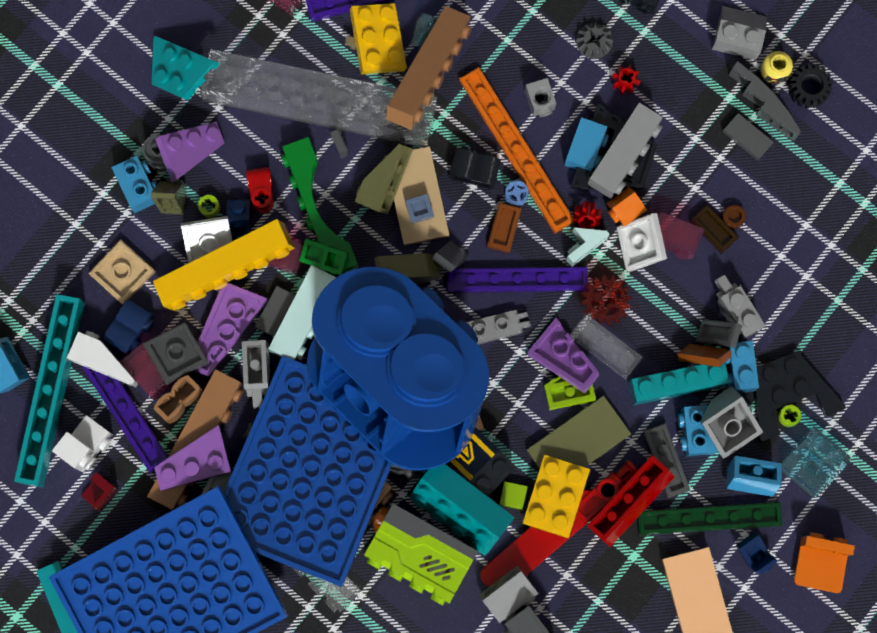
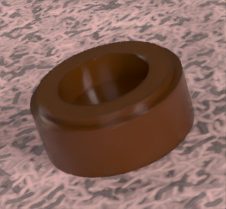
[722,205,746,229]

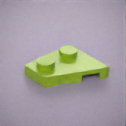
[544,376,596,411]

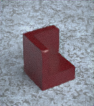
[82,472,118,511]

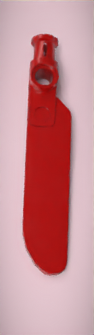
[480,459,638,586]

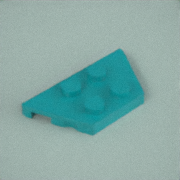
[152,36,220,100]

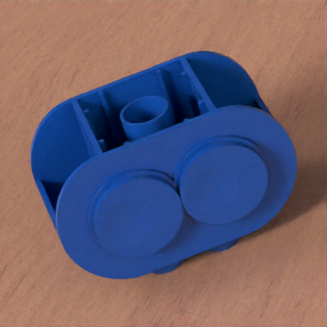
[307,267,489,471]

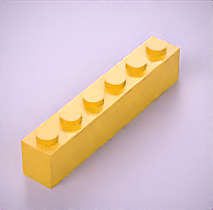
[153,219,295,311]

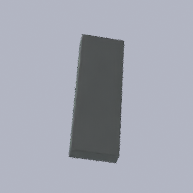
[643,423,690,499]

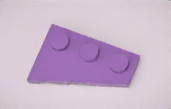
[155,122,225,183]
[528,318,599,393]
[154,425,231,491]

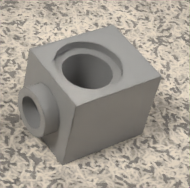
[524,78,556,117]

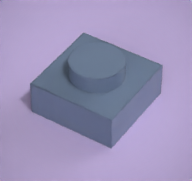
[405,194,434,224]

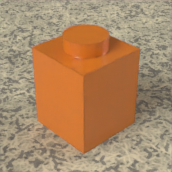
[606,187,647,227]

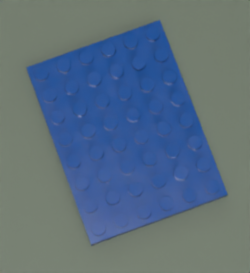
[224,356,393,588]
[49,485,288,633]

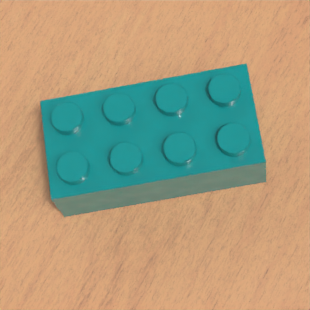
[409,464,515,556]

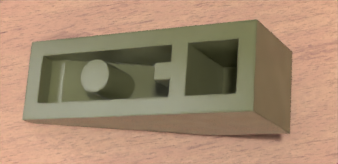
[355,144,413,214]
[151,178,186,215]
[374,253,442,284]

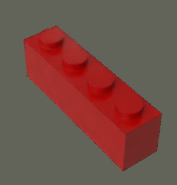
[587,455,675,547]

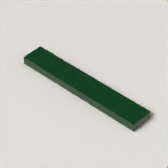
[638,502,783,535]

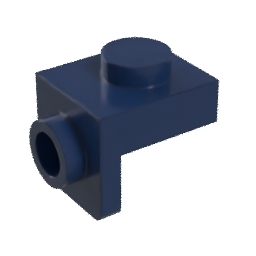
[226,199,251,236]
[736,532,777,575]

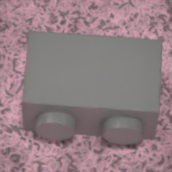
[479,565,538,623]

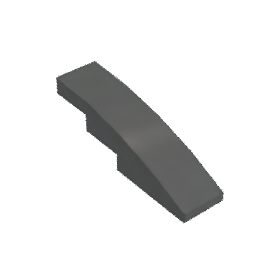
[729,61,801,141]

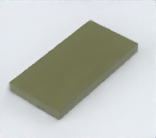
[526,396,631,469]

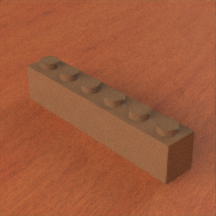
[386,6,472,130]
[147,369,244,510]

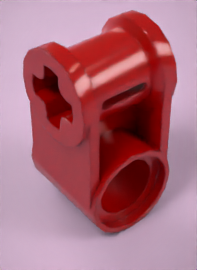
[246,167,274,214]

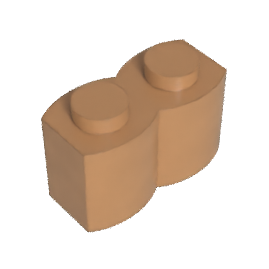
[154,375,203,424]

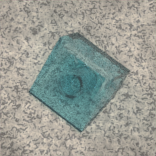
[782,426,851,499]

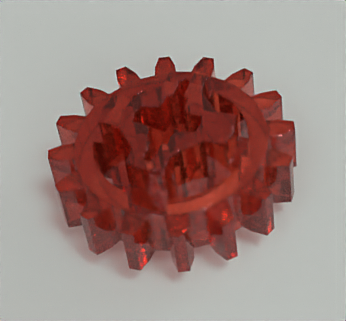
[580,275,632,326]

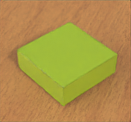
[499,481,528,510]

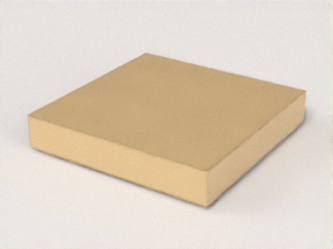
[88,239,156,305]

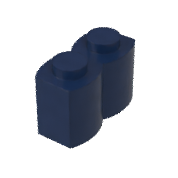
[102,299,154,356]

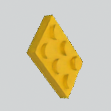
[349,3,407,75]
[523,455,590,539]

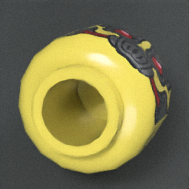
[760,51,793,84]

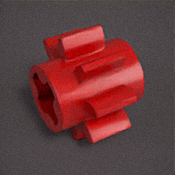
[612,65,641,95]
[573,201,602,229]

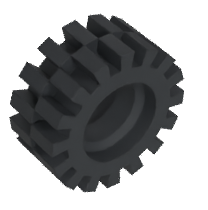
[788,64,833,109]

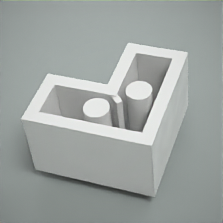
[52,415,113,473]

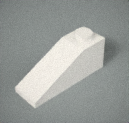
[67,331,138,387]

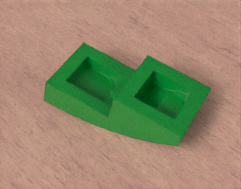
[299,239,348,275]

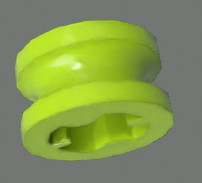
[198,195,220,218]
[778,405,801,427]

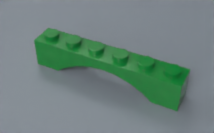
[280,137,358,277]

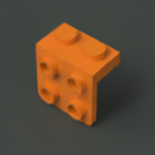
[794,532,855,593]

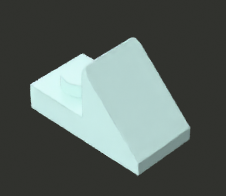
[566,228,610,267]

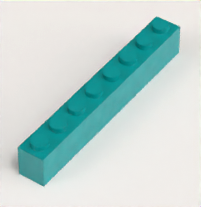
[14,294,85,488]

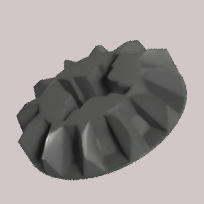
[576,22,613,59]

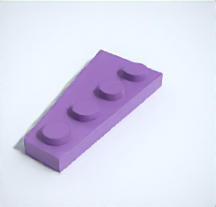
[195,283,268,377]

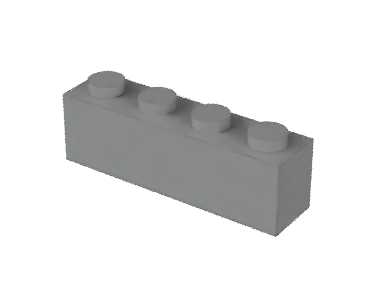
[588,103,663,199]

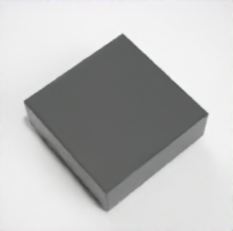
[330,130,348,159]

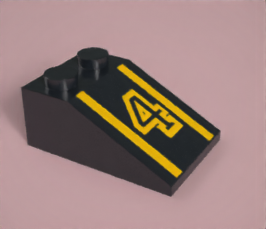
[446,427,516,496]

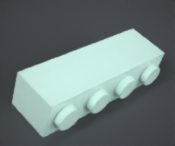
[268,265,337,361]

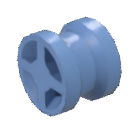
[505,181,528,207]

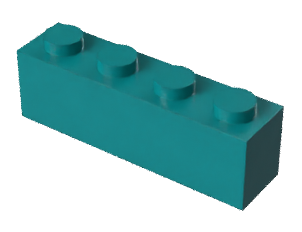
[628,363,730,406]

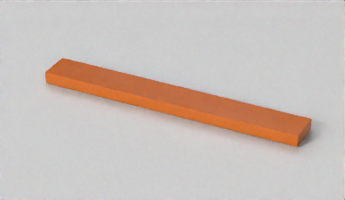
[459,67,574,234]

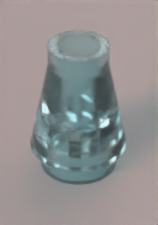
[410,13,437,49]

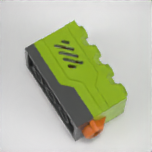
[364,504,478,606]

